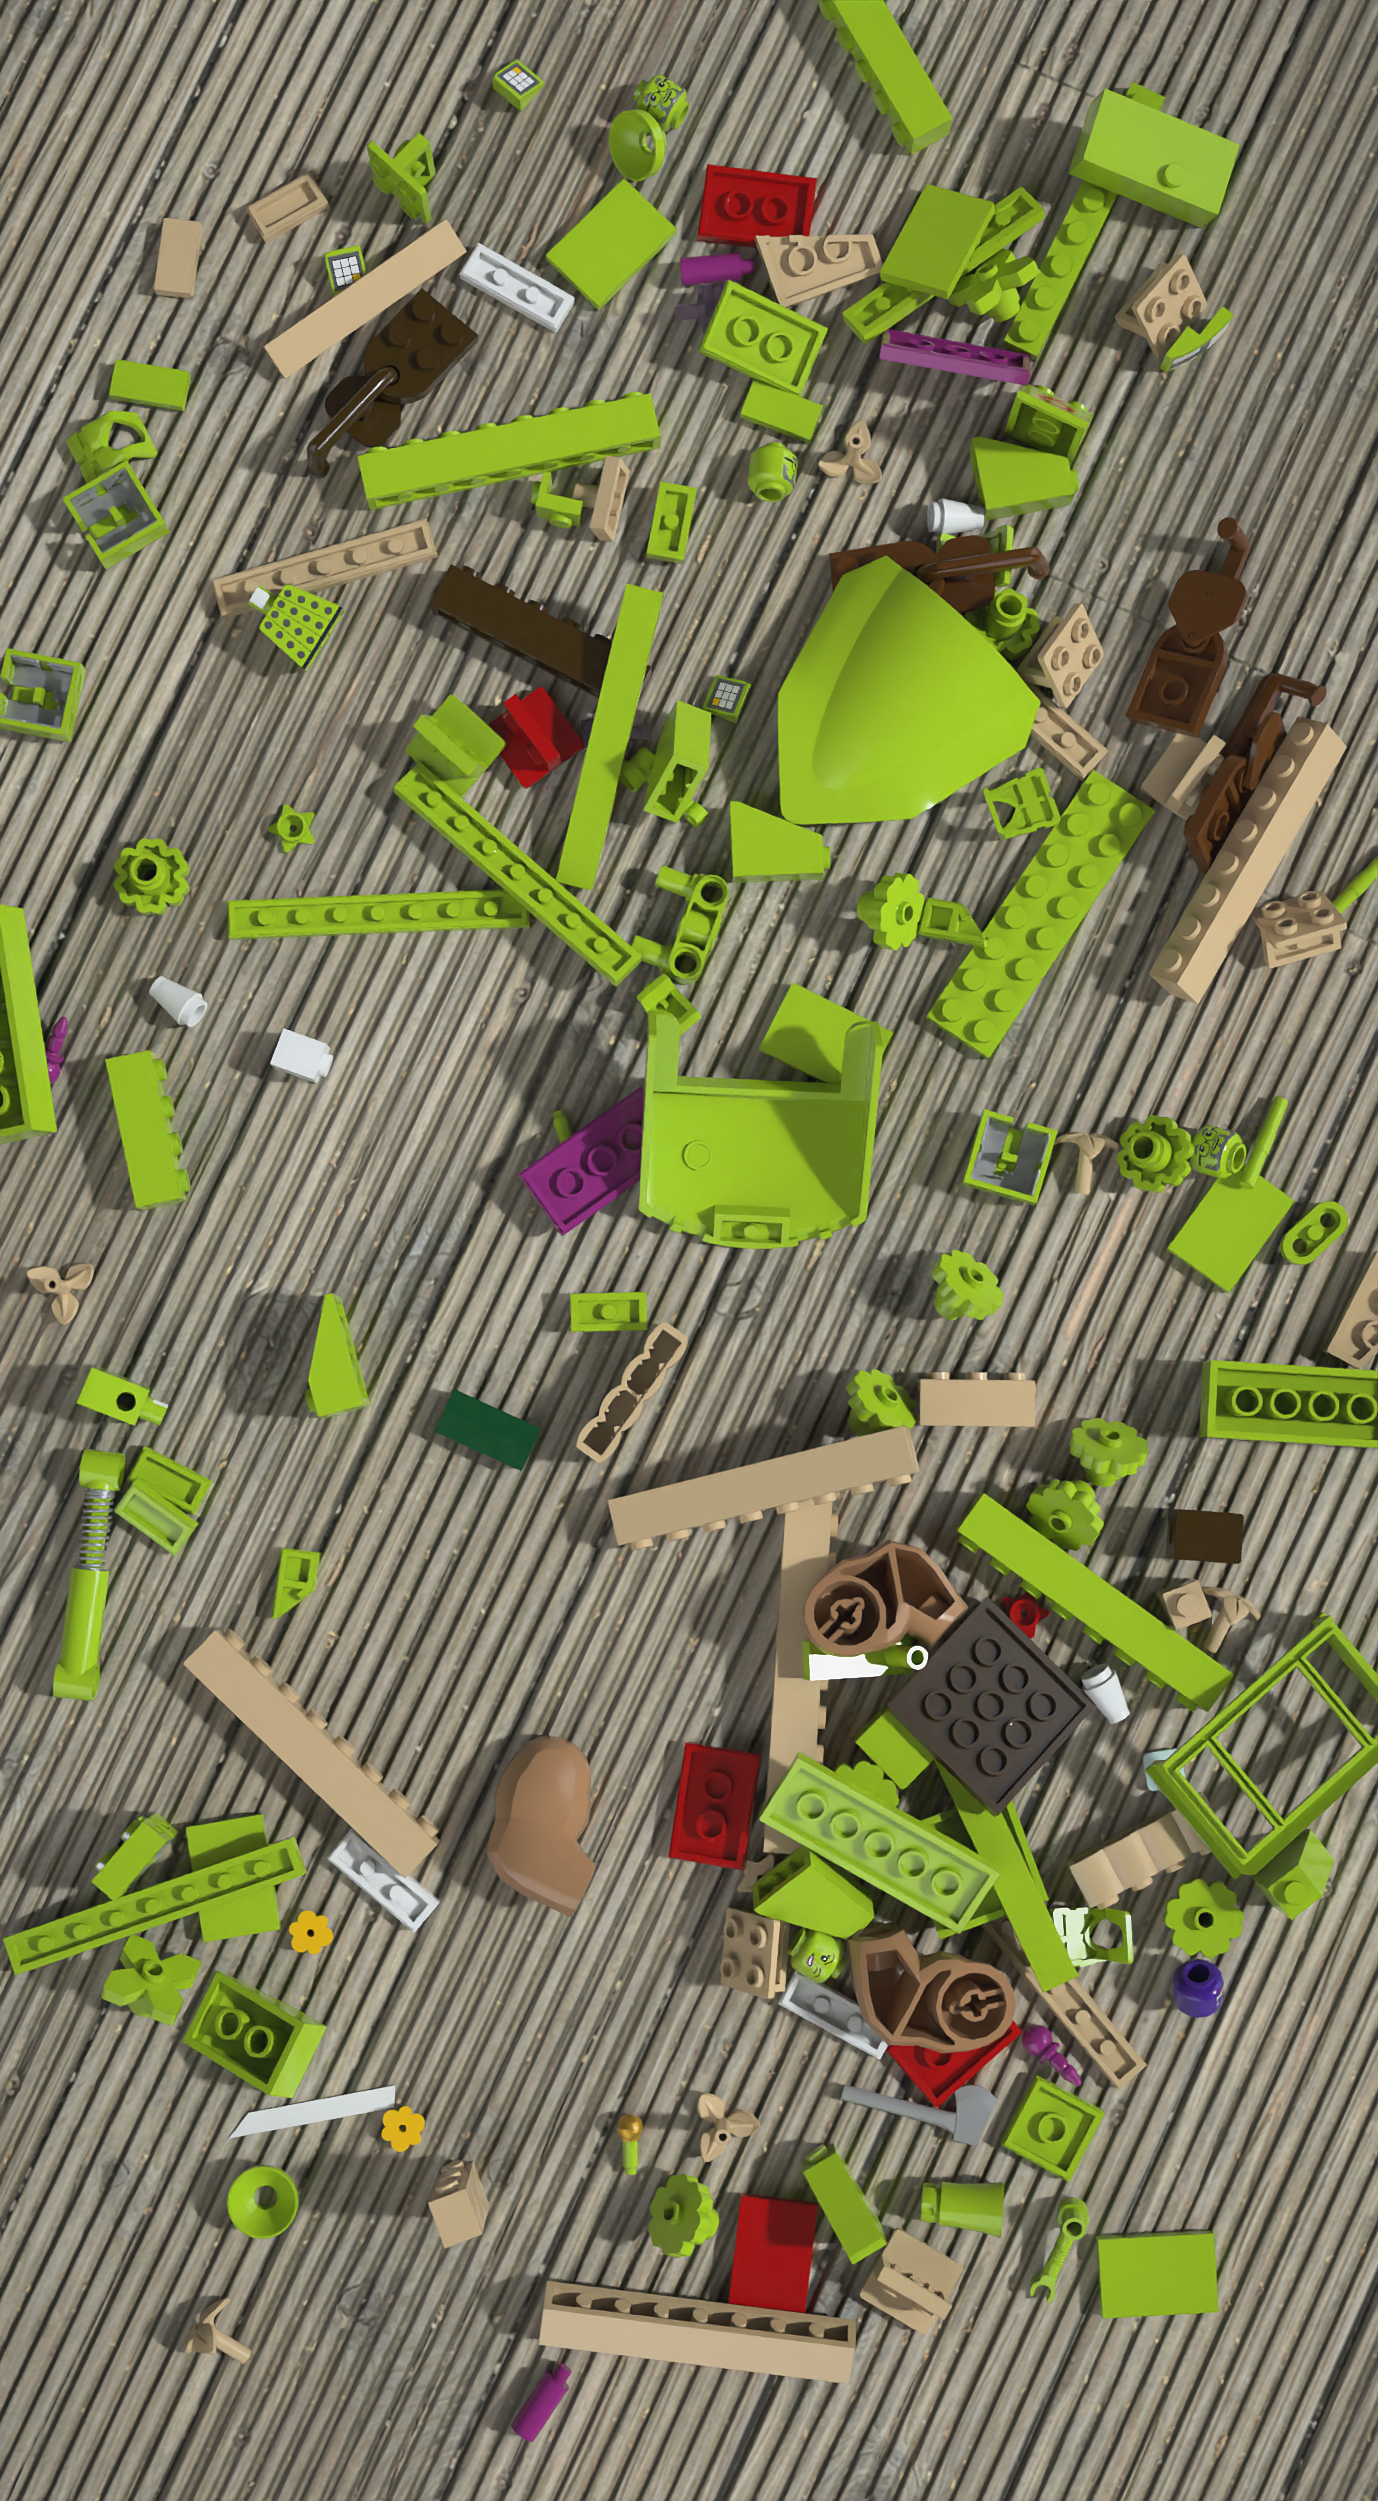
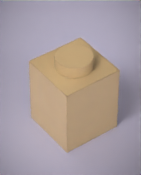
[1155,1578,1212,1630]

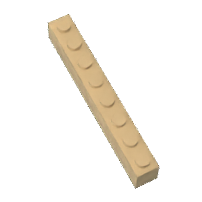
[1149,716,1347,1004]
[607,1426,920,1551]
[183,1628,440,1878]
[539,2281,856,2384]

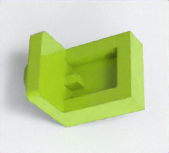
[531,471,584,529]
[637,973,702,1036]

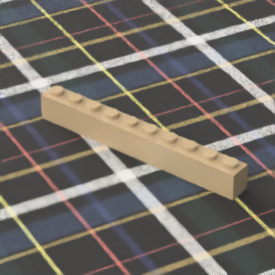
[762,1492,840,1854]

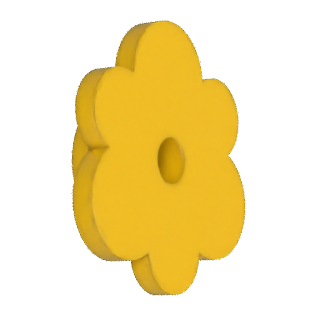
[289,1910,333,1955]
[382,2105,425,2152]

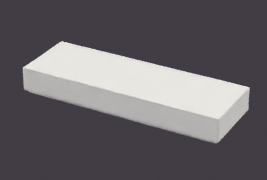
[460,243,575,333]
[327,1828,440,1933]
[778,1970,888,2060]

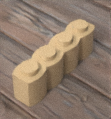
[576,1322,688,1463]
[1065,1791,1215,1910]

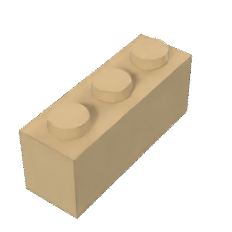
[917,1372,1035,1427]
[428,2160,489,2249]

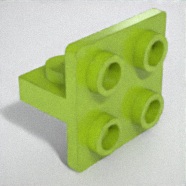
[366,133,436,224]
[405,694,507,798]

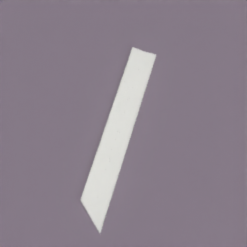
[229,2085,395,2138]

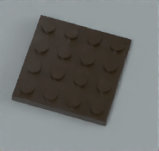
[883,1597,1096,1817]

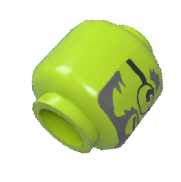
[633,74,690,133]
[747,442,798,502]
[1190,1125,1246,1179]

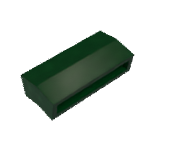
[434,1389,541,1471]

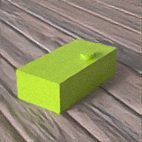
[1068,88,1240,228]

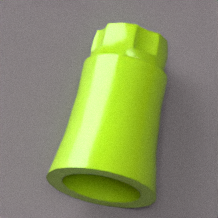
[921,2181,1004,2238]

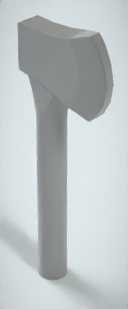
[840,2084,998,2147]

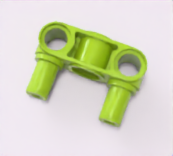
[632,865,729,985]

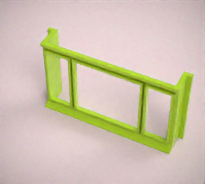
[1144,1612,1378,1879]

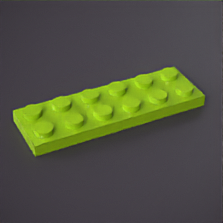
[759,1752,1001,1934]

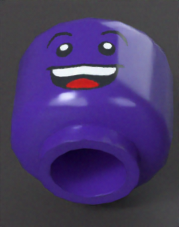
[1173,1959,1224,2018]

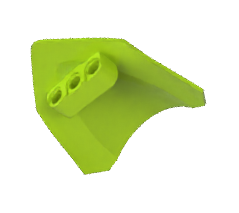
[778,555,1041,825]

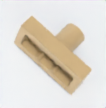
[573,456,630,542]

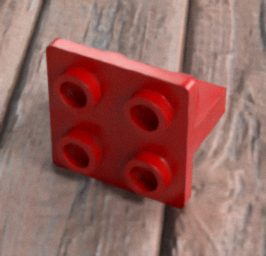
[488,687,584,789]

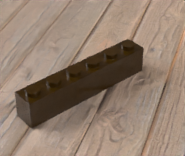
[430,564,652,700]

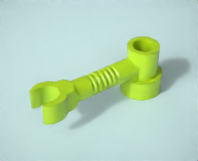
[620,747,708,828]
[1030,2197,1089,2304]

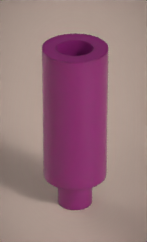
[680,253,755,286]
[511,2363,572,2442]

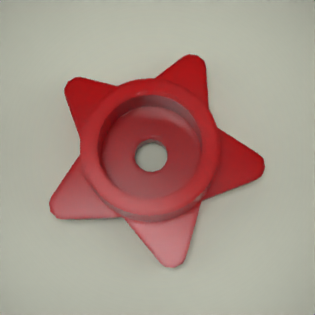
[1002,1592,1050,1639]

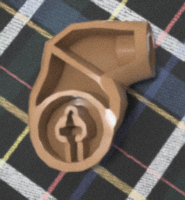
[803,1540,968,1658]
[486,1736,595,1917]
[846,1923,1016,2053]

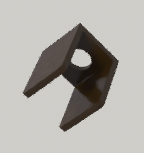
[1166,1508,1244,1564]

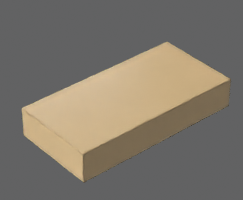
[246,171,330,244]
[154,218,202,299]

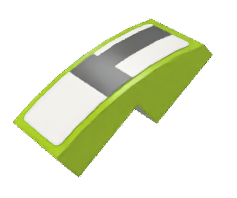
[1160,306,1234,372]

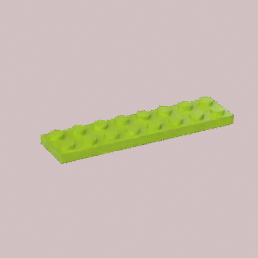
[926,770,1155,1060]

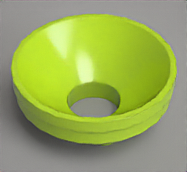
[609,109,667,181]
[227,2165,299,2239]

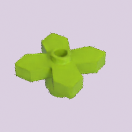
[948,248,1040,322]
[101,1934,202,2026]

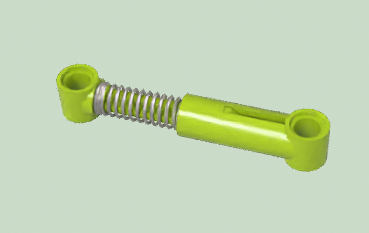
[53,1449,126,1702]

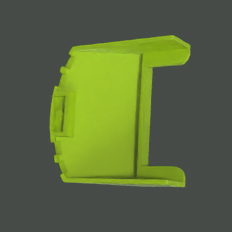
[639,1011,883,1249]

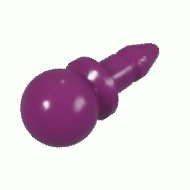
[45,1017,68,1085]
[1022,2024,1082,2086]

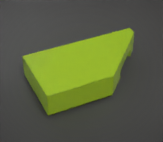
[918,897,988,948]
[271,1547,321,1619]

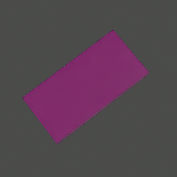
[879,329,1030,386]
[517,1087,644,1236]

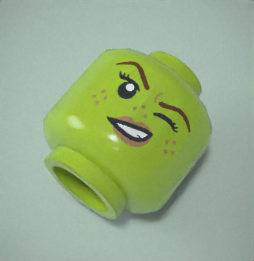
[787,1927,847,1983]

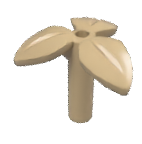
[818,420,882,484]
[1054,1132,1119,1194]
[27,1262,94,1325]
[1202,1587,1261,1653]
[697,2093,760,2162]
[184,2298,251,2364]

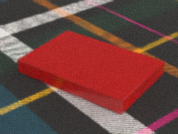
[697,164,817,249]
[668,1742,762,1871]
[885,2020,1023,2109]
[728,2193,818,2314]

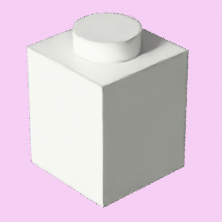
[270,1028,333,1084]

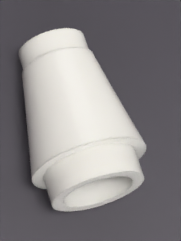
[927,498,984,535]
[149,976,207,1027]
[1081,1664,1130,1724]

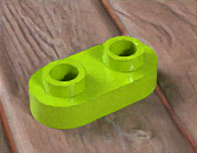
[1280,1201,1348,1265]

